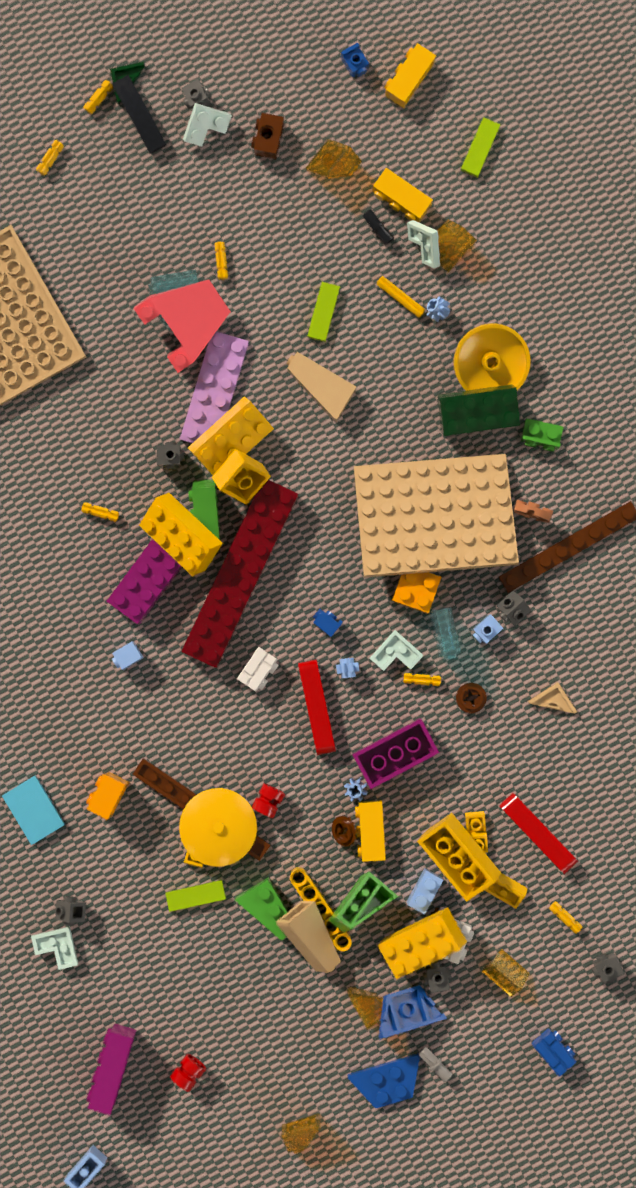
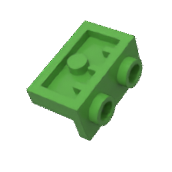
[521,418,563,452]

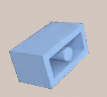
[407,868,443,914]
[64,1145,107,1188]

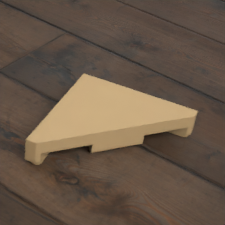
[528,682,577,714]

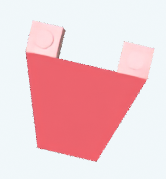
[134,279,231,373]

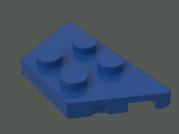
[379,985,447,1039]
[347,1053,420,1109]

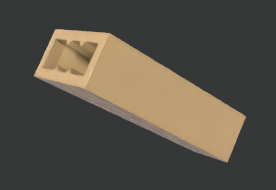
[286,352,356,422]
[276,901,341,973]

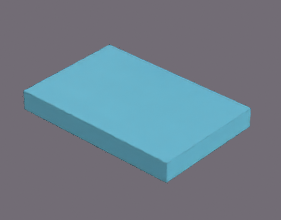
[2,775,65,845]

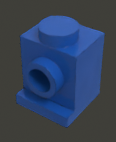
[341,42,369,78]
[313,609,343,637]

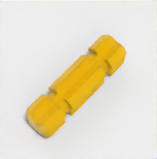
[83,80,113,114]
[36,140,64,176]
[214,242,228,280]
[81,502,119,522]
[403,673,441,686]
[549,901,582,934]

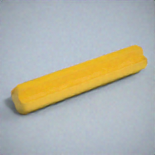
[377,276,425,318]

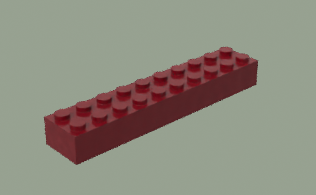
[181,480,299,668]

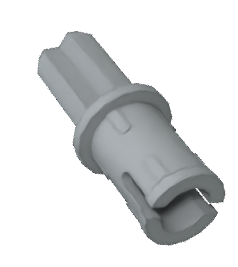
[419,1047,452,1082]

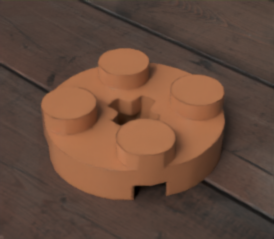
[514,500,553,523]

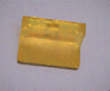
[482,949,530,997]

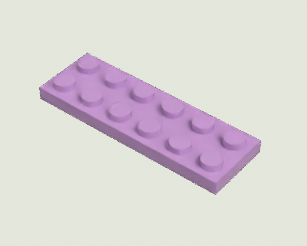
[180,332,249,444]

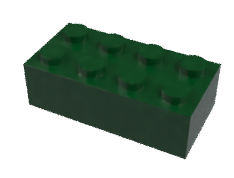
[437,384,520,436]

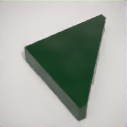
[110,61,145,105]

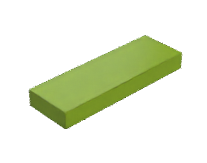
[461,117,501,178]
[307,282,340,342]
[165,880,226,912]

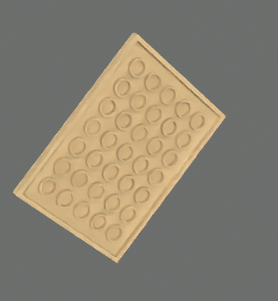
[0,225,86,406]
[354,454,519,578]

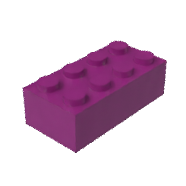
[106,539,182,625]
[352,718,439,789]
[86,1024,137,1115]

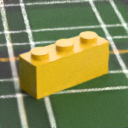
[384,43,436,108]
[372,168,433,223]
[355,800,386,862]

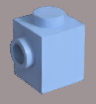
[472,614,503,644]
[112,641,144,670]

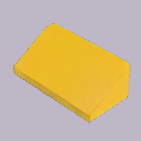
[484,873,527,909]

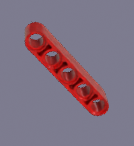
[298,659,336,755]
[499,793,578,875]

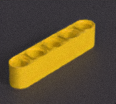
[290,867,351,951]

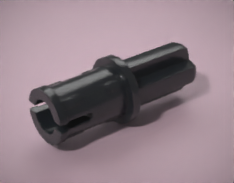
[363,210,394,245]

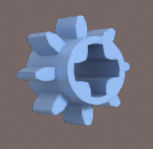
[427,296,450,322]
[336,658,359,678]
[344,777,368,801]

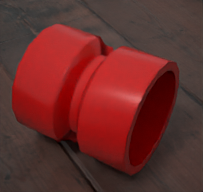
[252,783,285,818]
[170,1053,207,1092]

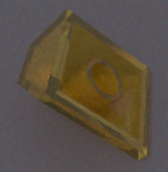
[305,139,362,179]
[437,219,477,273]
[347,986,383,1030]
[281,1113,320,1153]

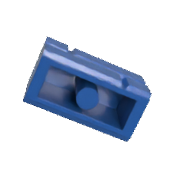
[532,1028,576,1077]

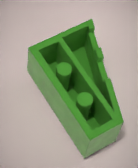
[189,479,220,540]
[329,872,398,933]
[235,877,289,940]

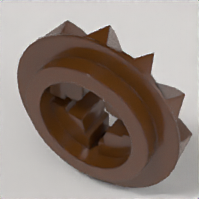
[456,683,487,713]
[332,815,358,846]

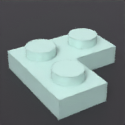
[183,103,232,147]
[407,220,440,269]
[369,630,424,671]
[31,926,78,970]

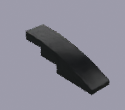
[112,75,167,154]

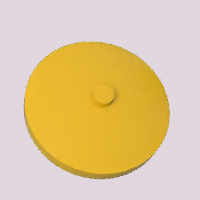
[453,323,531,391]
[179,788,257,867]

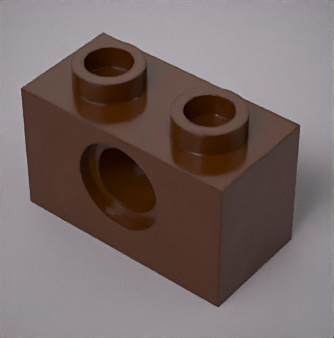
[251,113,284,160]

